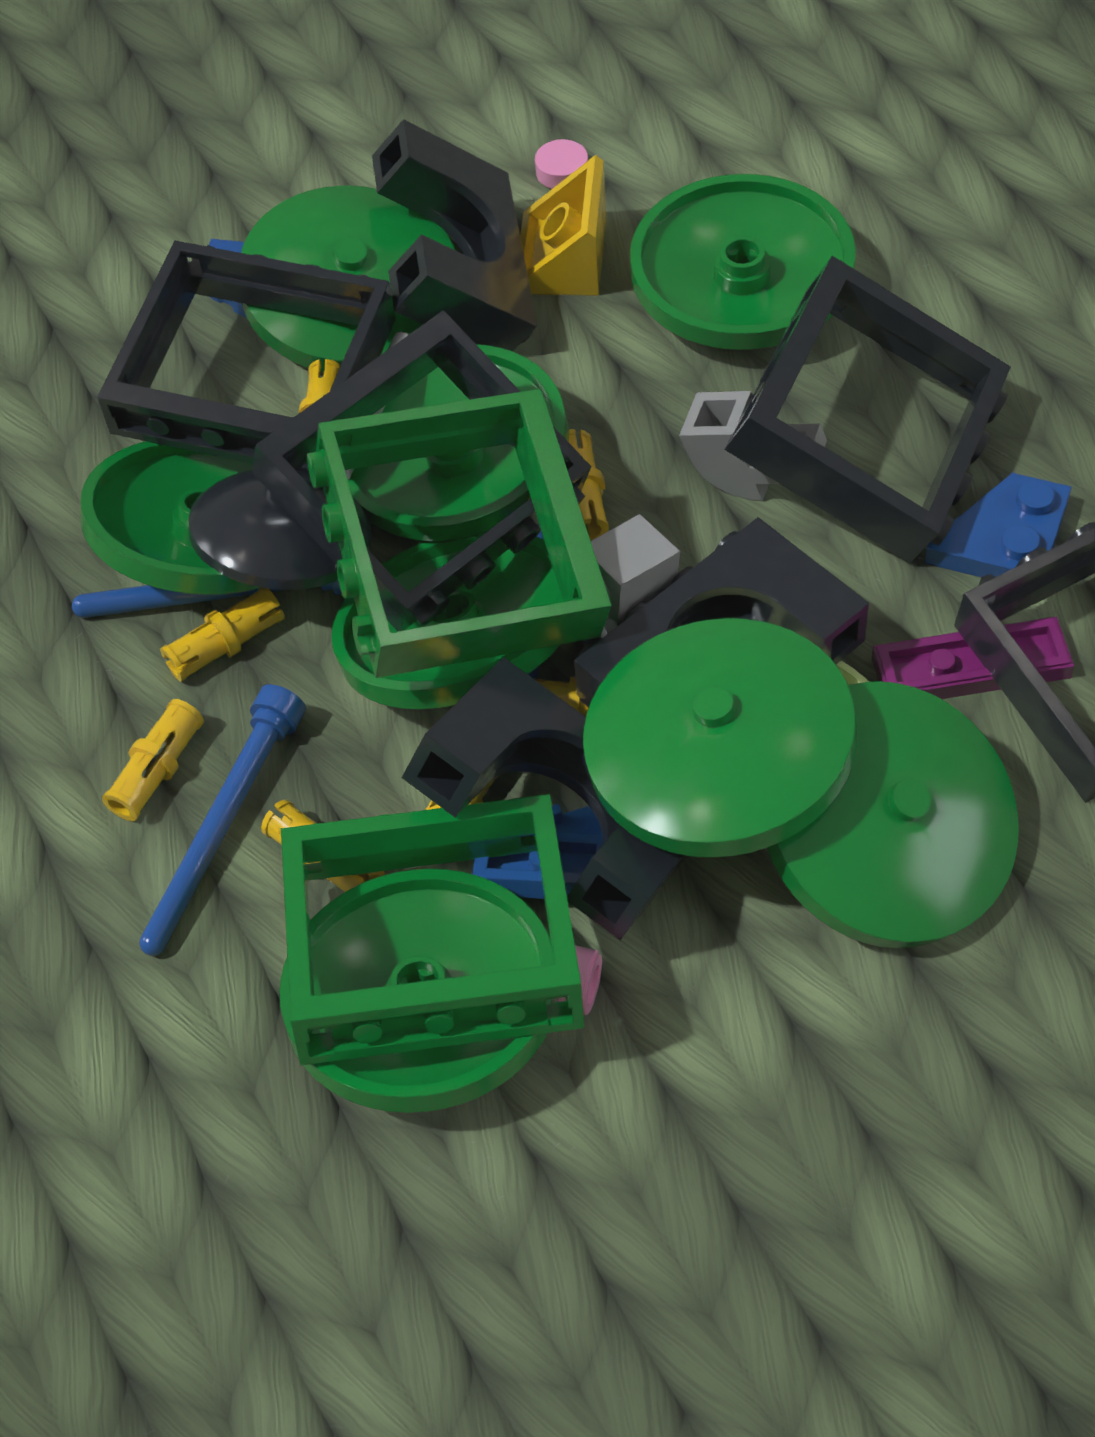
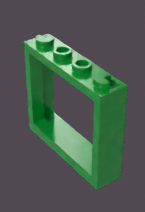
[307,389,612,678]
[281,794,585,1066]

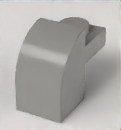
[679,391,827,501]

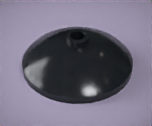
[188,470,372,590]

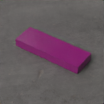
[872,616,1074,699]

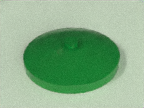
[630,174,856,350]
[241,186,455,372]
[347,345,569,541]
[80,441,261,595]
[332,532,564,709]
[583,618,857,857]
[767,681,1019,948]
[279,869,558,1113]

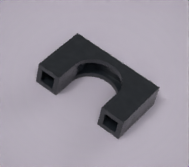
[372,119,537,351]
[574,517,869,708]
[401,657,687,940]

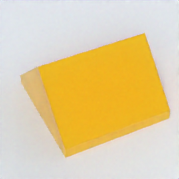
[520,155,607,296]

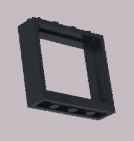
[97,240,396,473]
[724,255,1011,563]
[252,310,591,632]
[954,522,1095,803]

